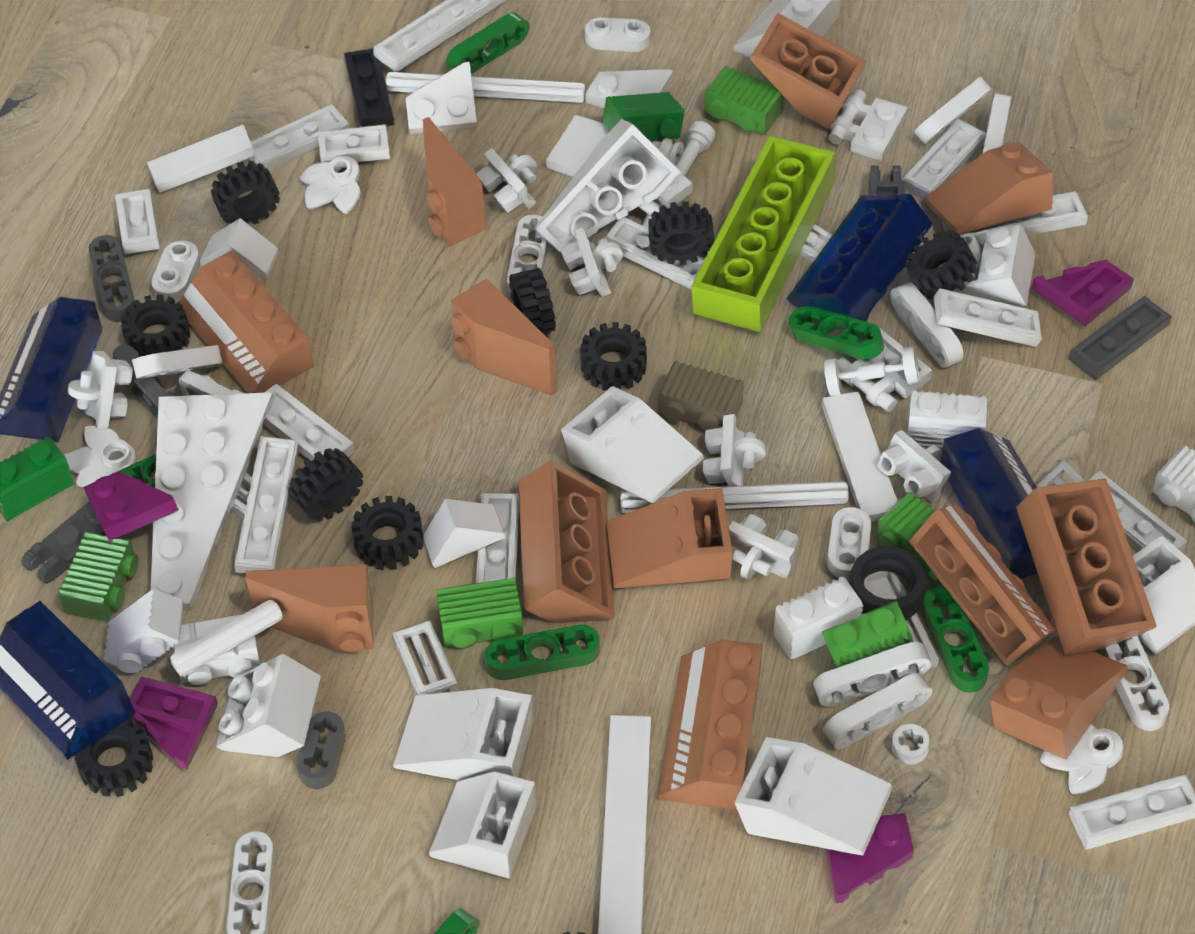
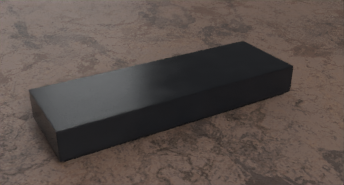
[344,48,394,127]

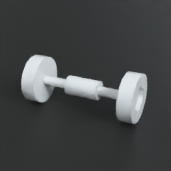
[824,346,920,396]

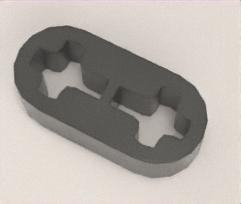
[298,711,346,789]

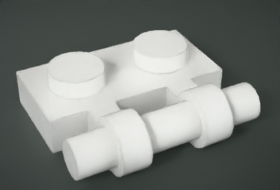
[829,90,908,162]
[838,328,932,412]

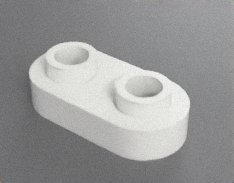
[585,17,650,52]
[152,240,200,302]
[827,507,871,580]

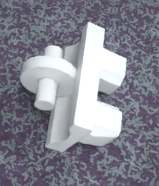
[477,148,537,213]
[561,227,623,297]
[68,351,133,428]
[703,414,766,486]
[877,430,951,503]
[729,514,799,580]

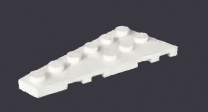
[151,392,274,610]

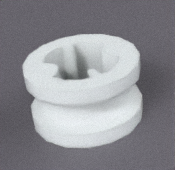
[659,138,684,166]
[892,724,930,764]

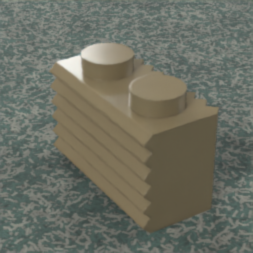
[658,360,744,431]

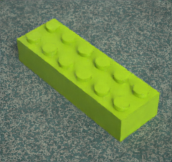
[691,135,836,333]

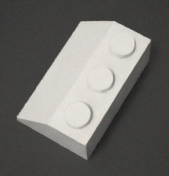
[733,0,841,58]

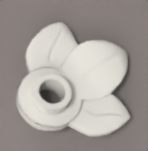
[300,156,361,215]
[64,426,136,487]
[1040,724,1124,795]

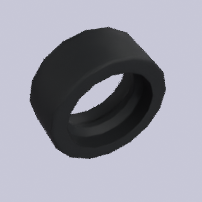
[849,546,926,621]

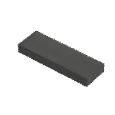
[1068,296,1172,381]

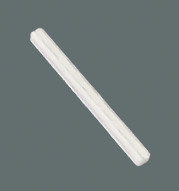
[386,72,585,103]
[620,481,849,514]

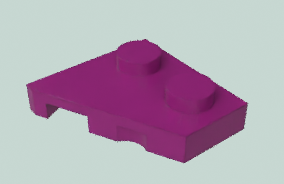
[1032,259,1134,327]
[83,471,178,541]
[125,676,218,770]
[825,813,914,903]

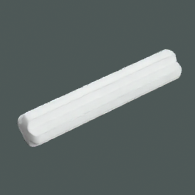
[170,600,283,676]

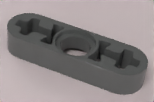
[89,235,135,322]

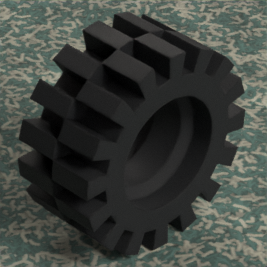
[211,161,280,224]
[648,201,714,265]
[905,231,977,299]
[509,268,556,334]
[121,295,191,357]
[580,322,647,391]
[289,448,363,521]
[351,496,424,570]
[74,716,154,797]

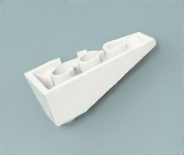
[535,119,681,253]

